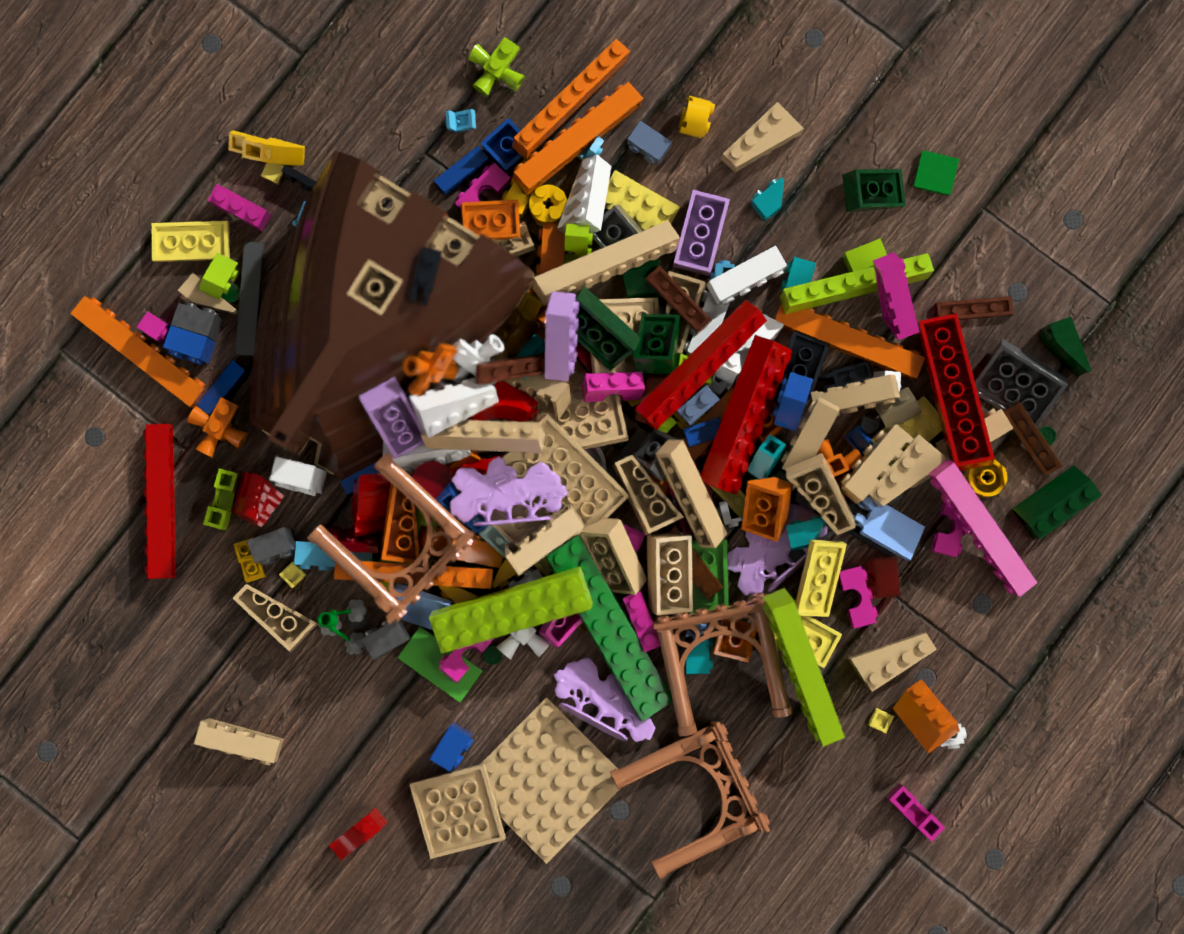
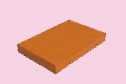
[461,200,521,240]

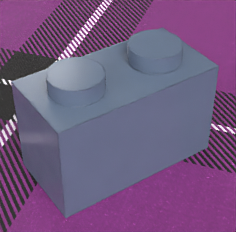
[627,121,672,165]
[676,385,719,427]

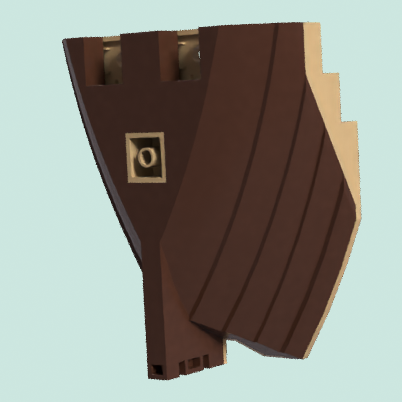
[249,150,535,481]

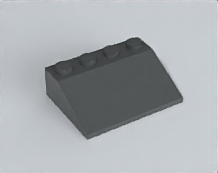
[975,338,1068,426]

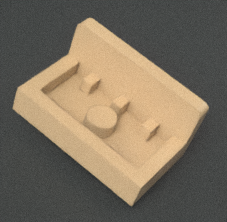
[493,222,535,257]

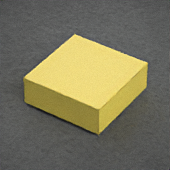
[261,163,284,185]
[279,561,307,588]
[868,707,894,734]

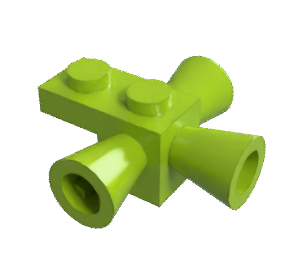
[468,37,525,97]

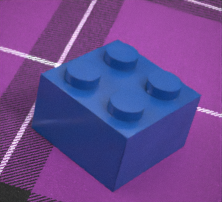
[480,118,535,175]
[163,326,216,366]
[773,372,813,431]
[430,722,474,771]

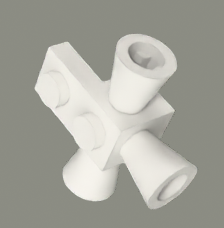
[453,335,504,384]
[497,626,550,659]

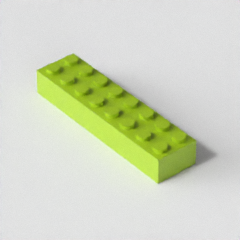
[429,566,593,654]
[762,588,845,747]

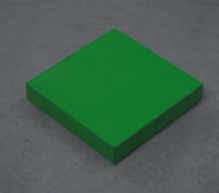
[913,150,959,196]

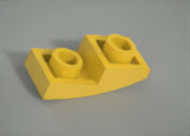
[234,538,266,583]

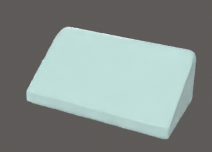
[479,525,509,559]

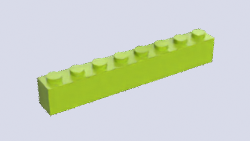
[780,253,934,314]

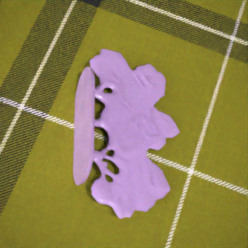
[450,456,568,526]
[728,504,828,596]
[553,657,655,742]

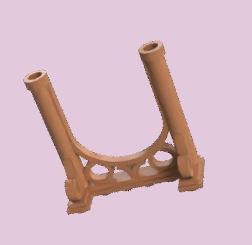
[307,452,476,624]
[654,592,793,736]
[610,721,770,880]

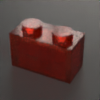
[868,557,901,598]

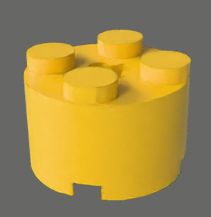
[678,95,715,139]
[529,185,567,226]
[964,460,1007,498]

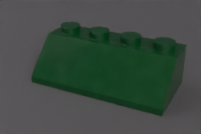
[575,286,641,371]
[1011,465,1102,540]

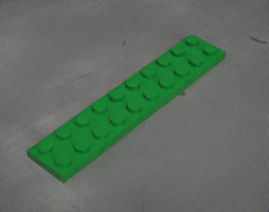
[545,535,673,722]

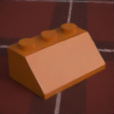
[741,477,793,542]
[893,679,960,753]

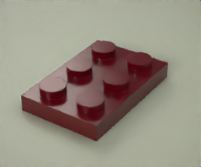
[326,526,383,554]

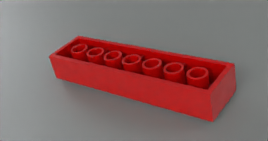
[918,313,995,471]
[700,335,792,495]

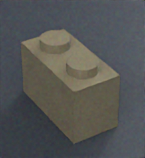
[875,387,922,429]

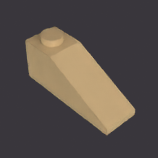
[178,273,239,316]

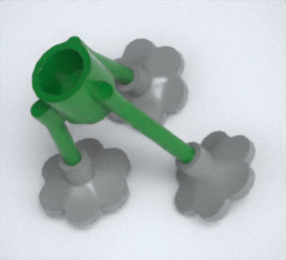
[317,599,367,655]

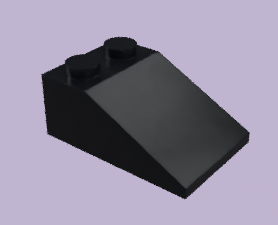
[777,331,830,402]

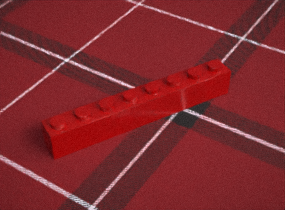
[635,300,767,430]
[143,424,176,579]

